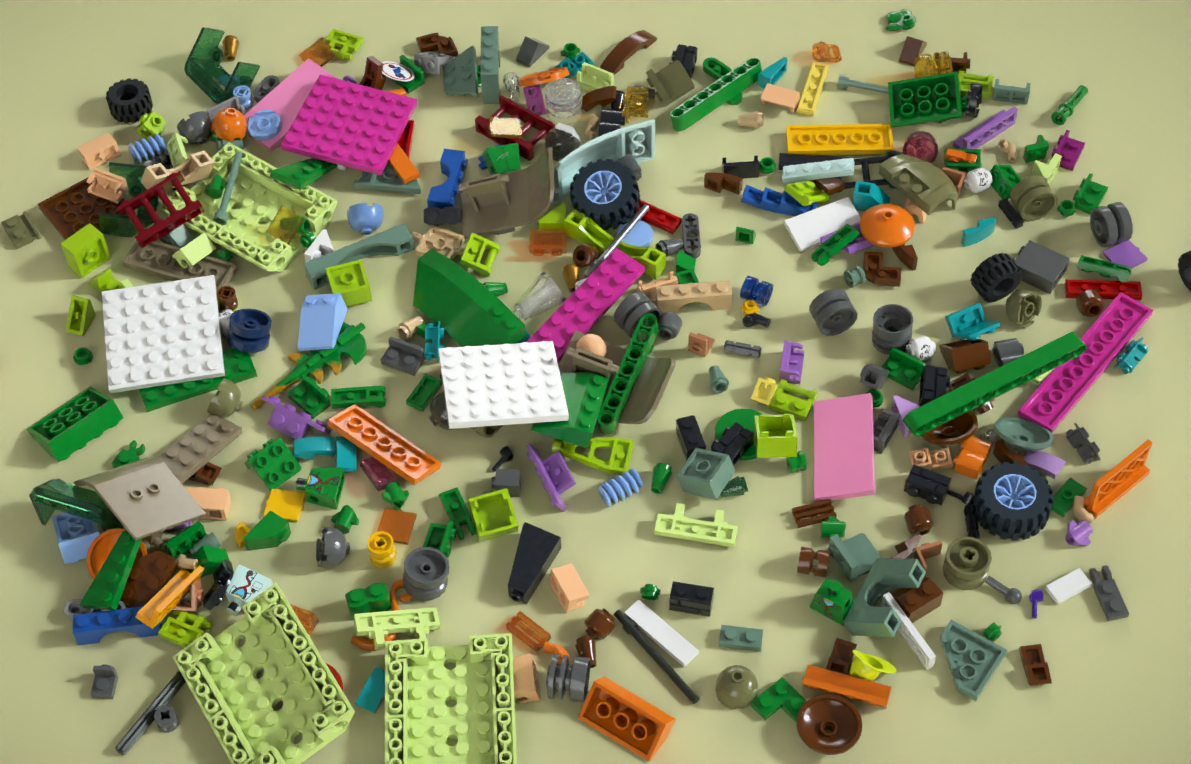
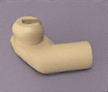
[584,114,600,140]
[1073,496,1094,524]
[176,554,198,569]

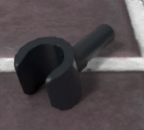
[492,446,513,472]
[947,490,974,505]

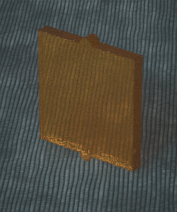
[299,38,336,67]
[377,508,417,545]

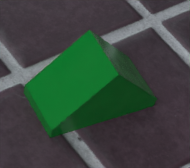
[189,545,230,578]

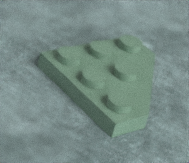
[940,620,1007,701]

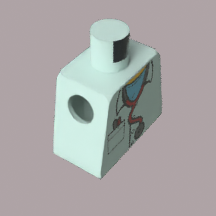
[225,564,273,616]

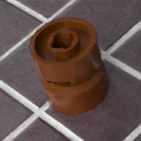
[797,547,830,578]

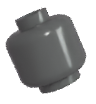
[657,312,682,340]

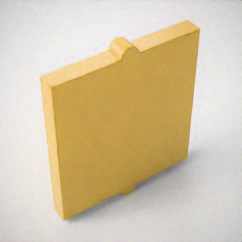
[263,488,306,522]

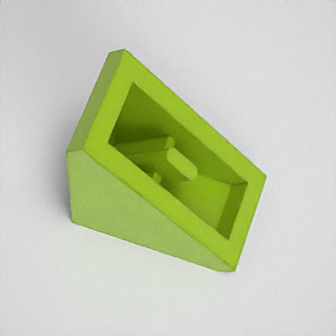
[538,202,567,235]
[66,295,96,336]

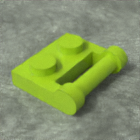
[958,70,994,99]
[784,180,831,206]
[459,233,500,277]
[769,379,818,421]

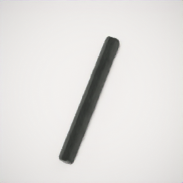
[115,670,186,755]

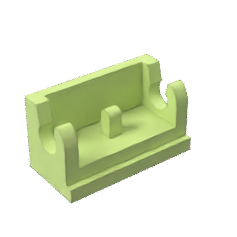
[576,62,614,92]
[166,133,188,168]
[172,232,217,269]

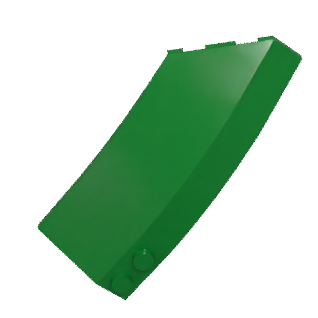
[413,248,527,347]

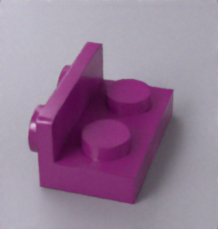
[1051,130,1085,171]

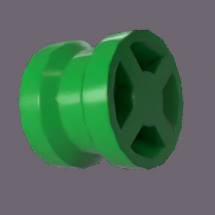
[786,451,807,473]

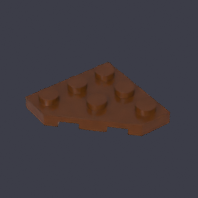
[120,550,179,607]

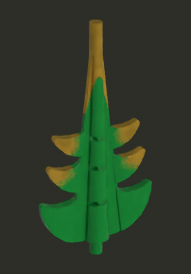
[250,322,367,410]

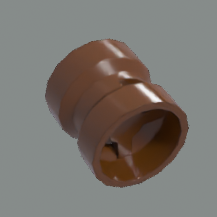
[217,286,238,311]

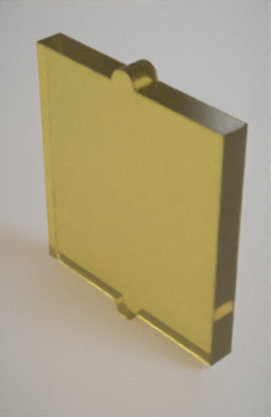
[488,117,522,138]
[266,205,304,245]

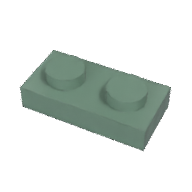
[719,625,763,652]

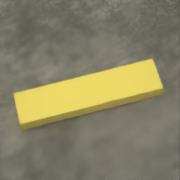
[797,62,829,116]

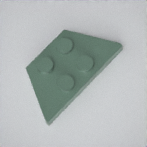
[443,46,478,97]
[353,162,421,194]

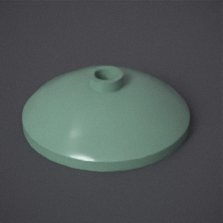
[994,417,1054,451]

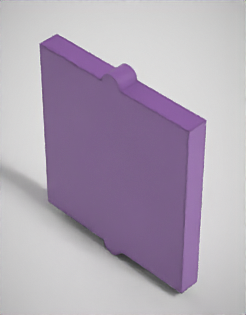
[1102,240,1148,269]

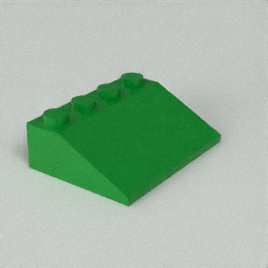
[888,71,962,128]
[531,372,609,448]
[26,387,124,462]

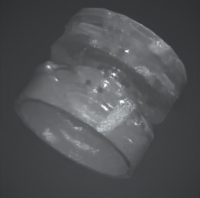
[545,78,582,125]

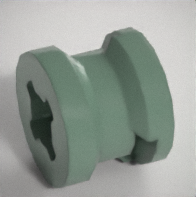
[844,265,866,288]

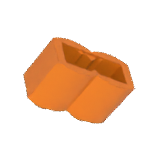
[953,436,992,480]

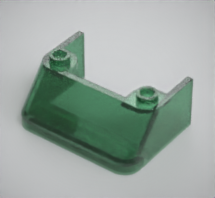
[184,27,260,104]
[99,162,159,237]
[29,479,124,532]

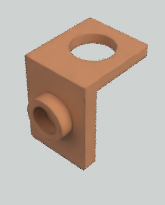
[942,167,966,199]
[688,333,715,357]
[913,541,942,577]
[172,579,204,611]

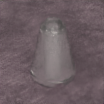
[513,272,566,321]

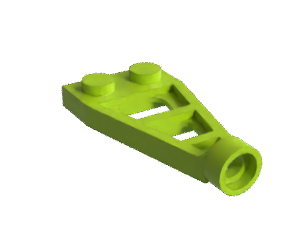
[552,437,634,476]

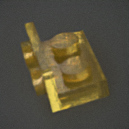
[623,86,649,123]

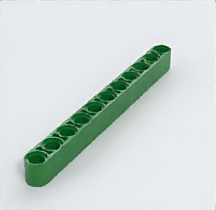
[903,332,1087,436]

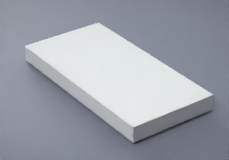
[784,197,861,252]

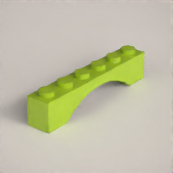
[564,209,666,280]

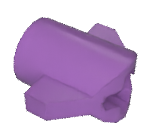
[1065,520,1093,546]

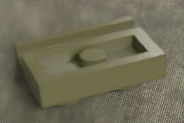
[1,211,41,249]

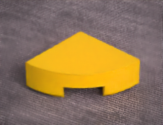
[235,522,251,549]

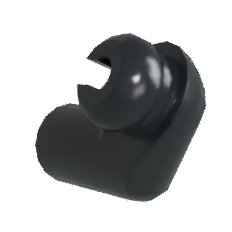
[742,313,771,328]

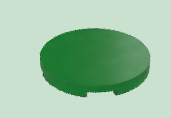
[715,409,763,460]

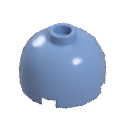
[347,203,383,235]

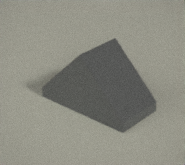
[516,36,550,67]

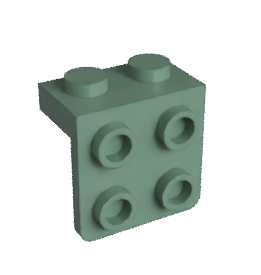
[828,533,882,581]

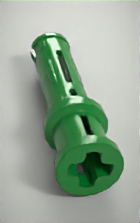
[1051,85,1088,125]

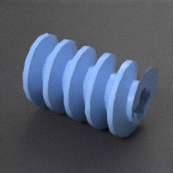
[128,133,168,163]
[598,468,643,507]

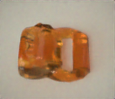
[812,41,842,63]

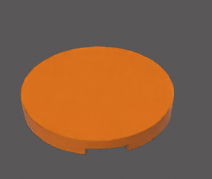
[519,67,569,87]

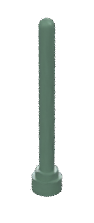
[837,74,889,94]
[212,151,242,226]

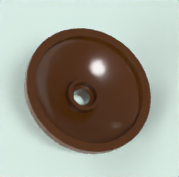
[920,411,978,446]
[797,694,862,755]

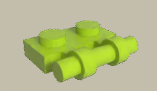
[320,29,363,61]
[158,610,213,648]

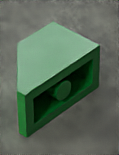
[243,510,291,551]

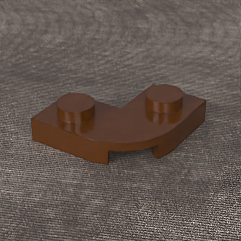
[416,33,458,57]
[863,251,901,287]

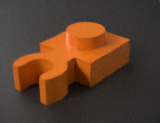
[944,148,977,163]

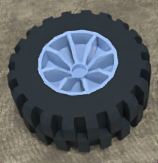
[569,159,640,230]
[973,462,1054,541]

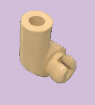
[998,139,1017,163]

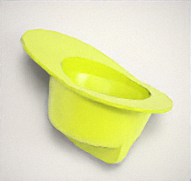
[850,650,896,681]

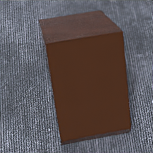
[899,36,927,66]

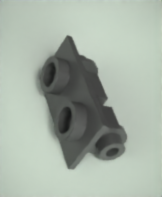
[1066,423,1101,464]

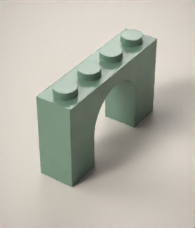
[480,26,500,104]
[843,558,926,637]

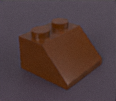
[939,339,991,374]
[882,577,943,623]

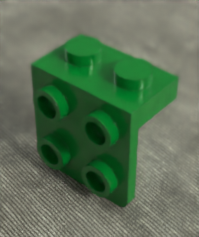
[244,437,301,490]

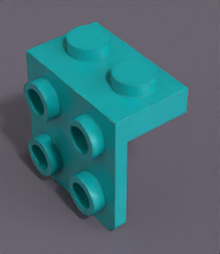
[945,302,1001,341]

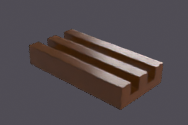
[792,499,837,528]

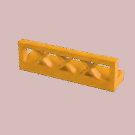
[135,565,204,629]

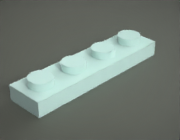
[782,158,854,183]

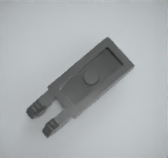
[1089,565,1129,621]

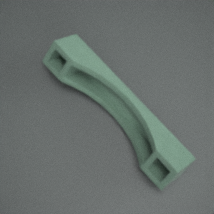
[304,223,414,290]

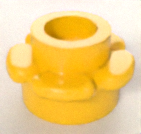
[741,300,760,316]

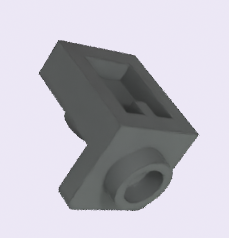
[91,664,118,699]

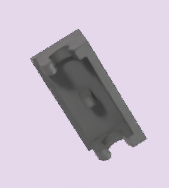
[873,409,900,453]

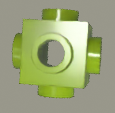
[135,110,166,141]

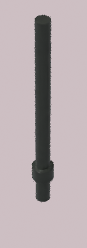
[614,610,699,704]

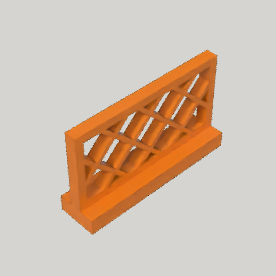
[1083,440,1153,518]

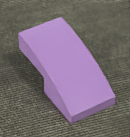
[1023,450,1066,479]

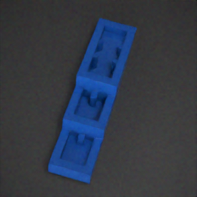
[741,185,817,216]

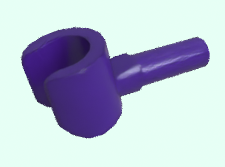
[1029,589,1043,619]

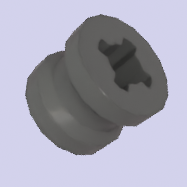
[154,706,179,733]

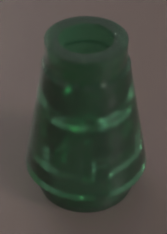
[720,476,748,498]

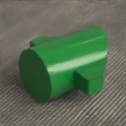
[205,174,227,199]
[381,482,409,510]
[331,505,359,534]
[820,516,846,538]

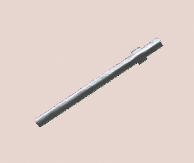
[584,204,650,278]

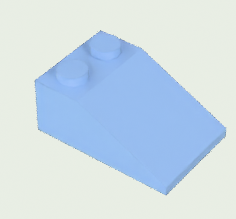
[298,293,347,351]
[52,505,100,564]

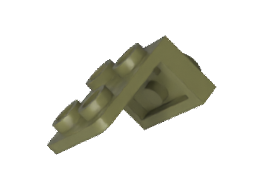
[646,60,695,105]

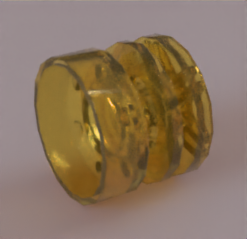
[914,51,953,78]

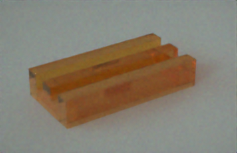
[506,611,551,652]

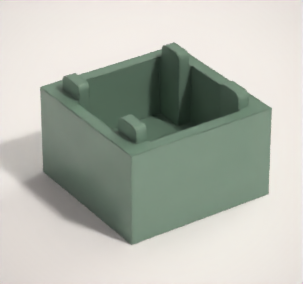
[676,448,735,500]

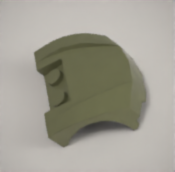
[879,154,958,215]

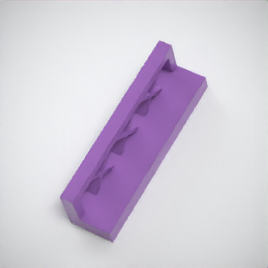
[953,106,1018,149]

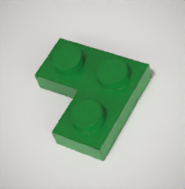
[751,677,807,722]

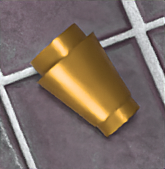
[222,35,239,61]
[562,264,580,292]

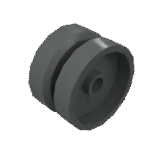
[1090,202,1133,247]
[809,289,858,336]
[614,292,662,339]
[403,547,449,600]

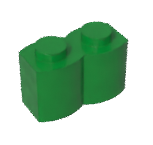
[345,583,391,620]

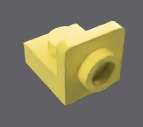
[750,377,778,407]

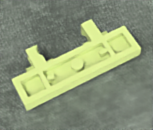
[654,503,738,548]
[354,607,440,650]

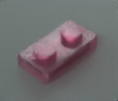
[360,457,396,491]

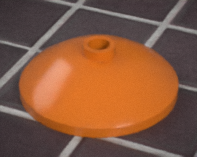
[859,204,915,248]
[87,528,147,580]

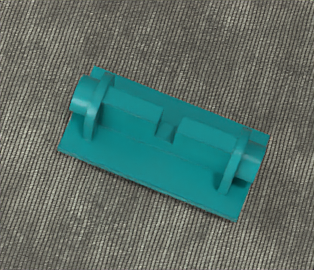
[424,321,444,363]
[1113,337,1148,374]

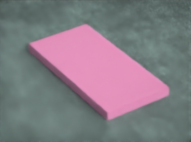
[244,58,338,152]
[814,393,875,502]

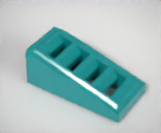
[757,57,787,89]

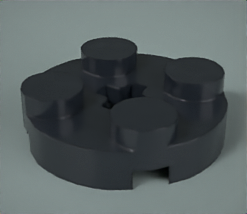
[965,83,983,118]

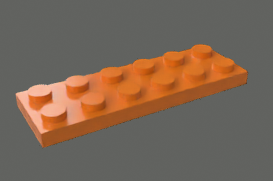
[327,404,441,485]

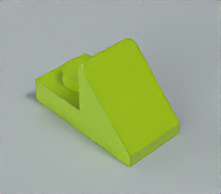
[88,268,123,293]

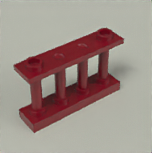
[475,95,556,161]
[117,171,205,248]

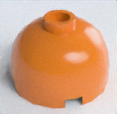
[211,108,247,141]

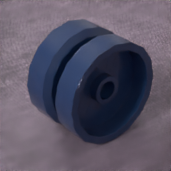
[228,308,272,353]

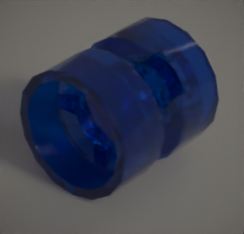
[740,275,774,306]

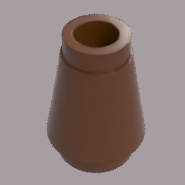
[575,636,597,668]

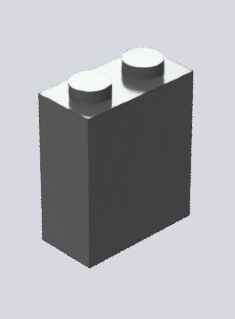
[1013,240,1070,294]

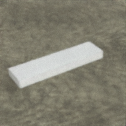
[881,592,936,670]
[624,600,699,667]

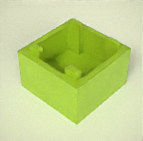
[60,223,111,278]
[325,260,372,307]
[754,414,798,458]
[468,488,519,542]

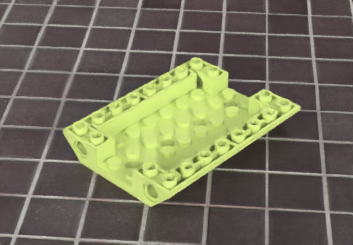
[157,142,338,272]
[172,583,355,764]
[385,633,517,764]

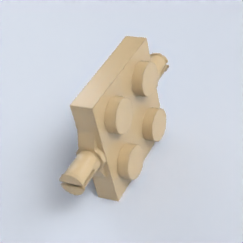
[412,225,465,260]

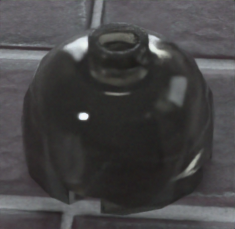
[545,129,581,162]
[429,391,456,430]

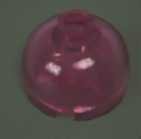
[903,131,938,164]

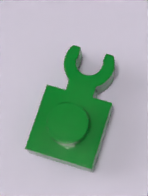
[112,440,146,468]

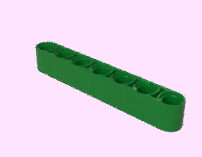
[670,58,762,131]
[597,313,659,434]

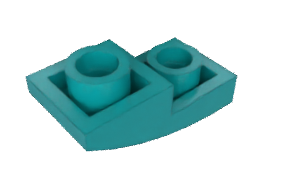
[555,51,594,78]
[961,217,996,247]
[293,436,336,459]
[335,436,357,473]
[355,666,385,713]

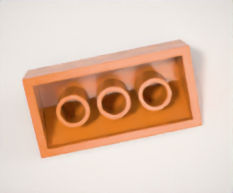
[578,676,676,761]

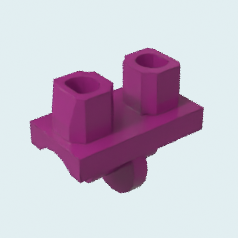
[523,84,547,116]

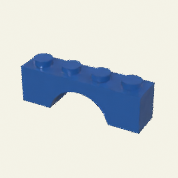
[427,148,468,209]
[73,606,162,646]

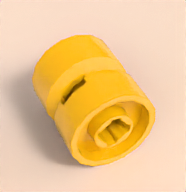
[367,531,396,569]

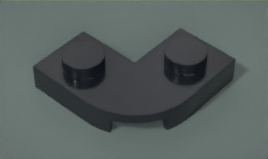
[203,559,234,611]

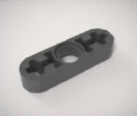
[682,213,701,259]

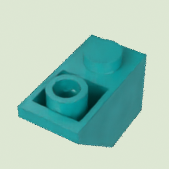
[852,181,890,210]

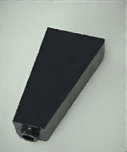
[508,522,561,604]

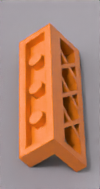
[802,665,891,708]

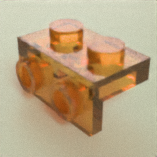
[529,230,566,256]

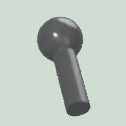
[985,576,1022,604]

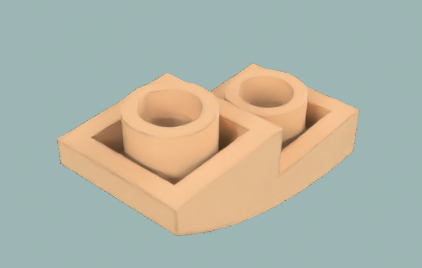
[909,447,954,471]

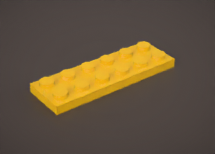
[786,124,894,155]

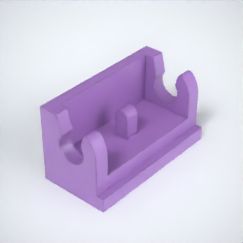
[779,340,804,384]

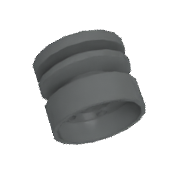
[872,304,913,355]
[546,653,591,703]

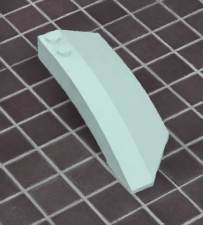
[552,119,655,204]

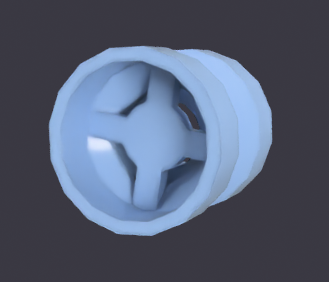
[233,85,253,109]

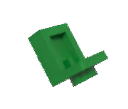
[1023,135,1049,163]

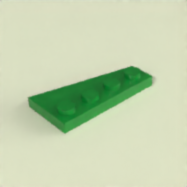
[270,158,337,190]
[79,531,142,610]

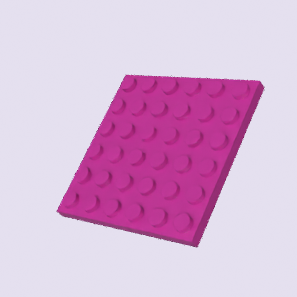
[280,75,417,176]

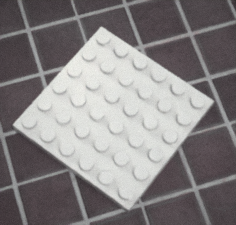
[102,275,225,393]
[439,341,569,429]

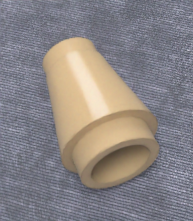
[738,111,764,128]
[396,316,424,340]

